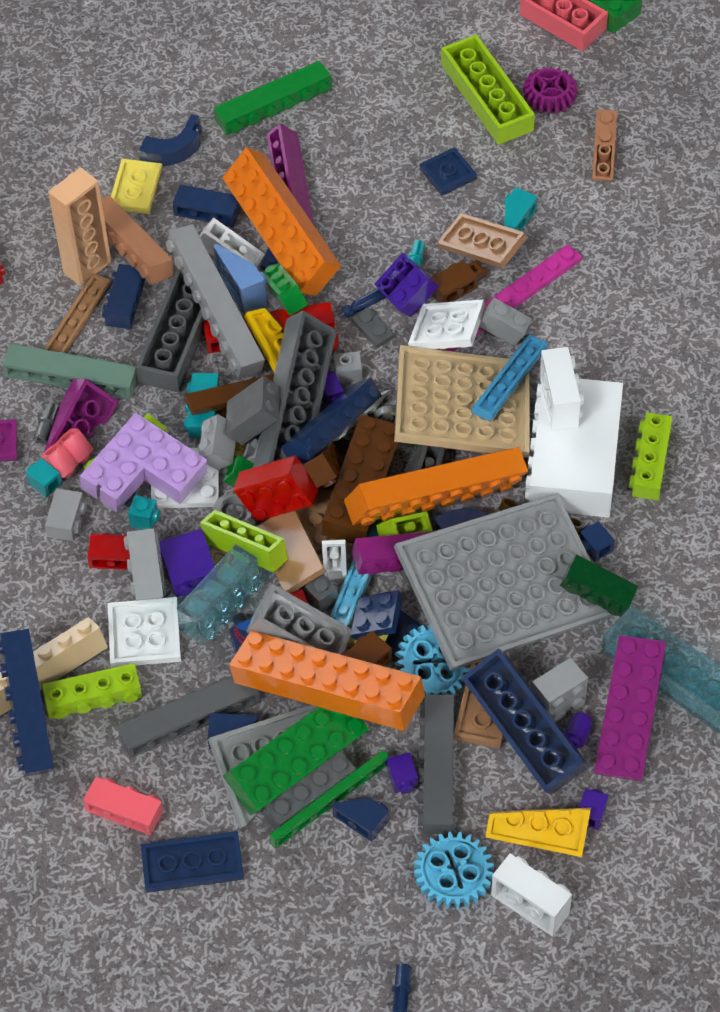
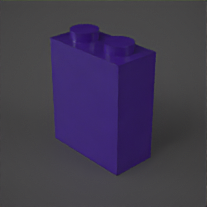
[159,529,219,597]

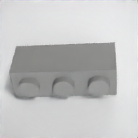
[124,527,166,601]

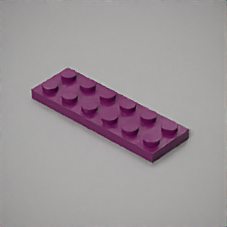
[594,635,667,782]

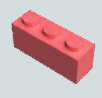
[83,777,163,836]

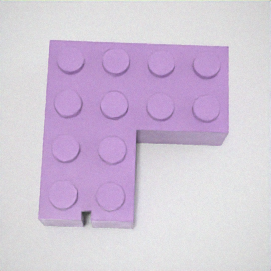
[80,413,207,512]

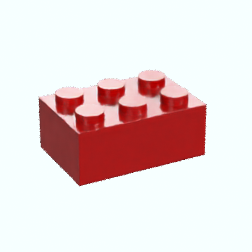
[233,455,319,522]

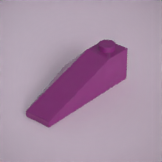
[44,378,119,452]

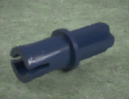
[392,964,412,1012]

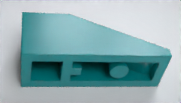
[504,187,538,231]

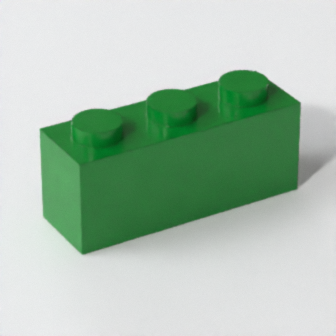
[263,263,308,316]

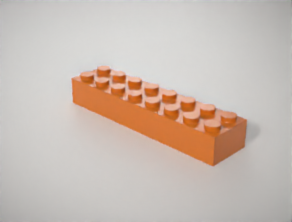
[222,147,342,296]
[344,447,528,526]
[229,630,425,731]

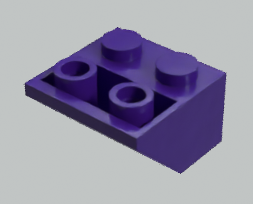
[374,252,439,317]

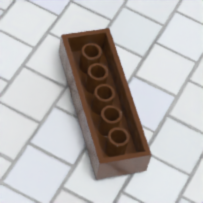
[321,414,401,544]

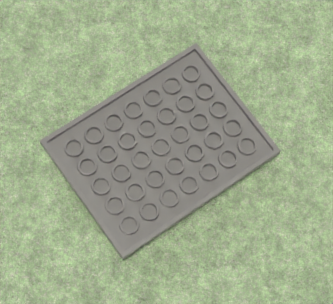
[394,493,614,671]

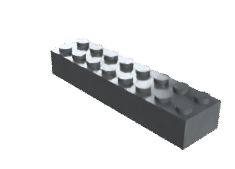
[253,311,337,468]

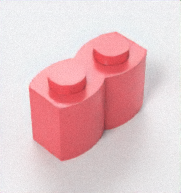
[41,428,94,478]

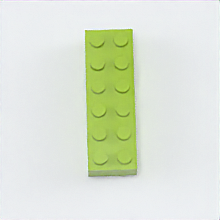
[441,34,535,145]

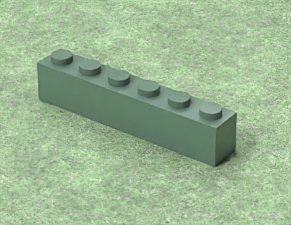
[2,344,137,399]

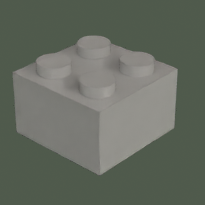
[532,658,588,722]

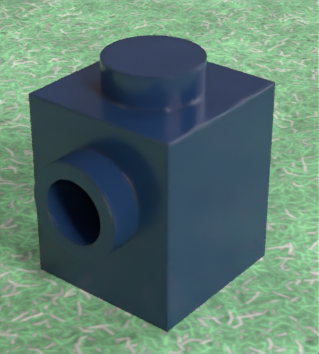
[579,521,615,562]

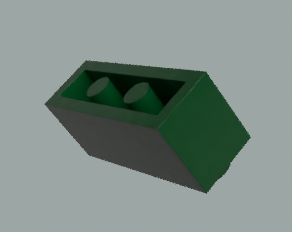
[560,554,638,618]

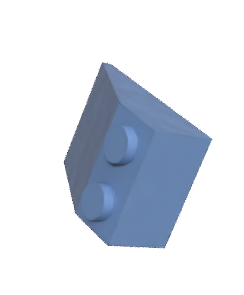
[213,244,268,315]

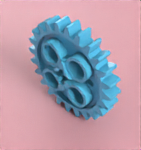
[394,625,470,700]
[414,832,494,910]

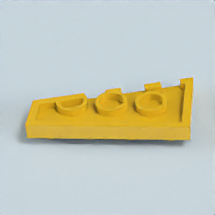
[244,308,283,373]
[485,808,591,857]

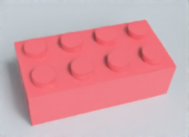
[520,0,608,51]

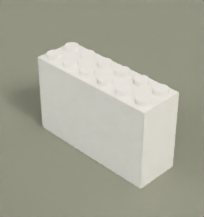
[525,379,623,518]

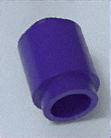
[564,712,592,748]

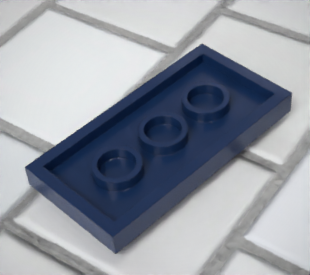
[141,831,244,893]

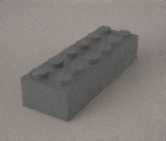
[136,268,208,393]

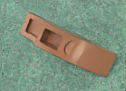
[592,109,617,182]

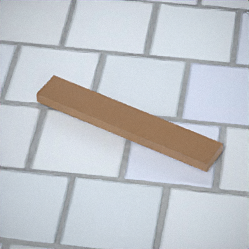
[44,273,112,353]

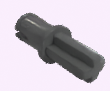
[33,403,59,444]

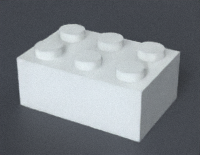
[540,347,584,431]
[491,854,572,937]

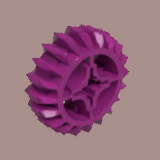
[523,65,578,115]

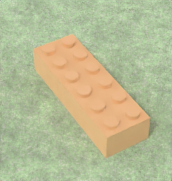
[48,167,111,286]

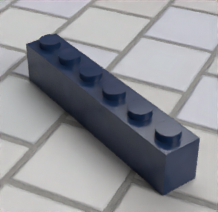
[281,377,382,463]
[0,629,54,777]

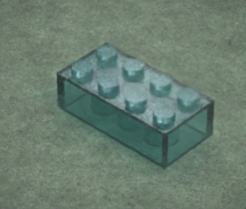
[177,544,260,645]

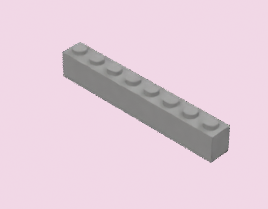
[166,224,265,379]

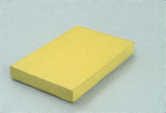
[111,159,162,214]

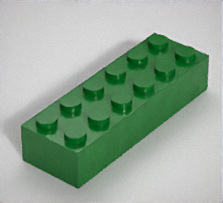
[223,707,369,816]

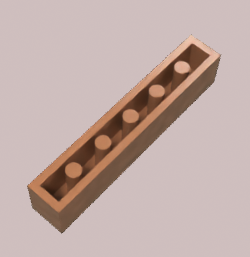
[101,195,173,285]

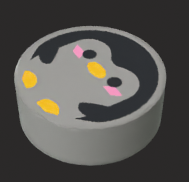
[374,406,396,423]

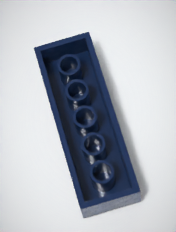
[461,648,589,795]

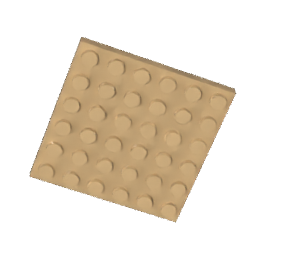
[394,345,530,458]

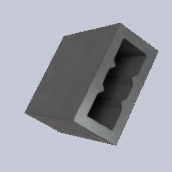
[226,376,280,445]

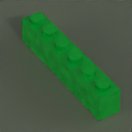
[213,61,332,136]

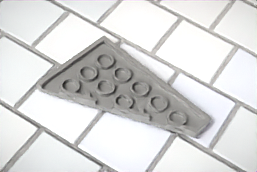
[208,705,317,828]

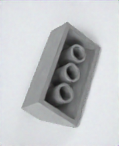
[246,584,351,654]

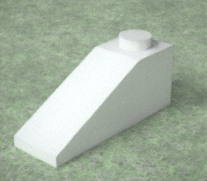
[199,218,265,268]
[322,540,347,580]

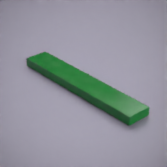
[269,750,389,849]

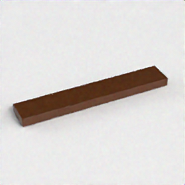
[184,374,274,416]

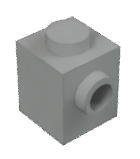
[330,352,362,383]

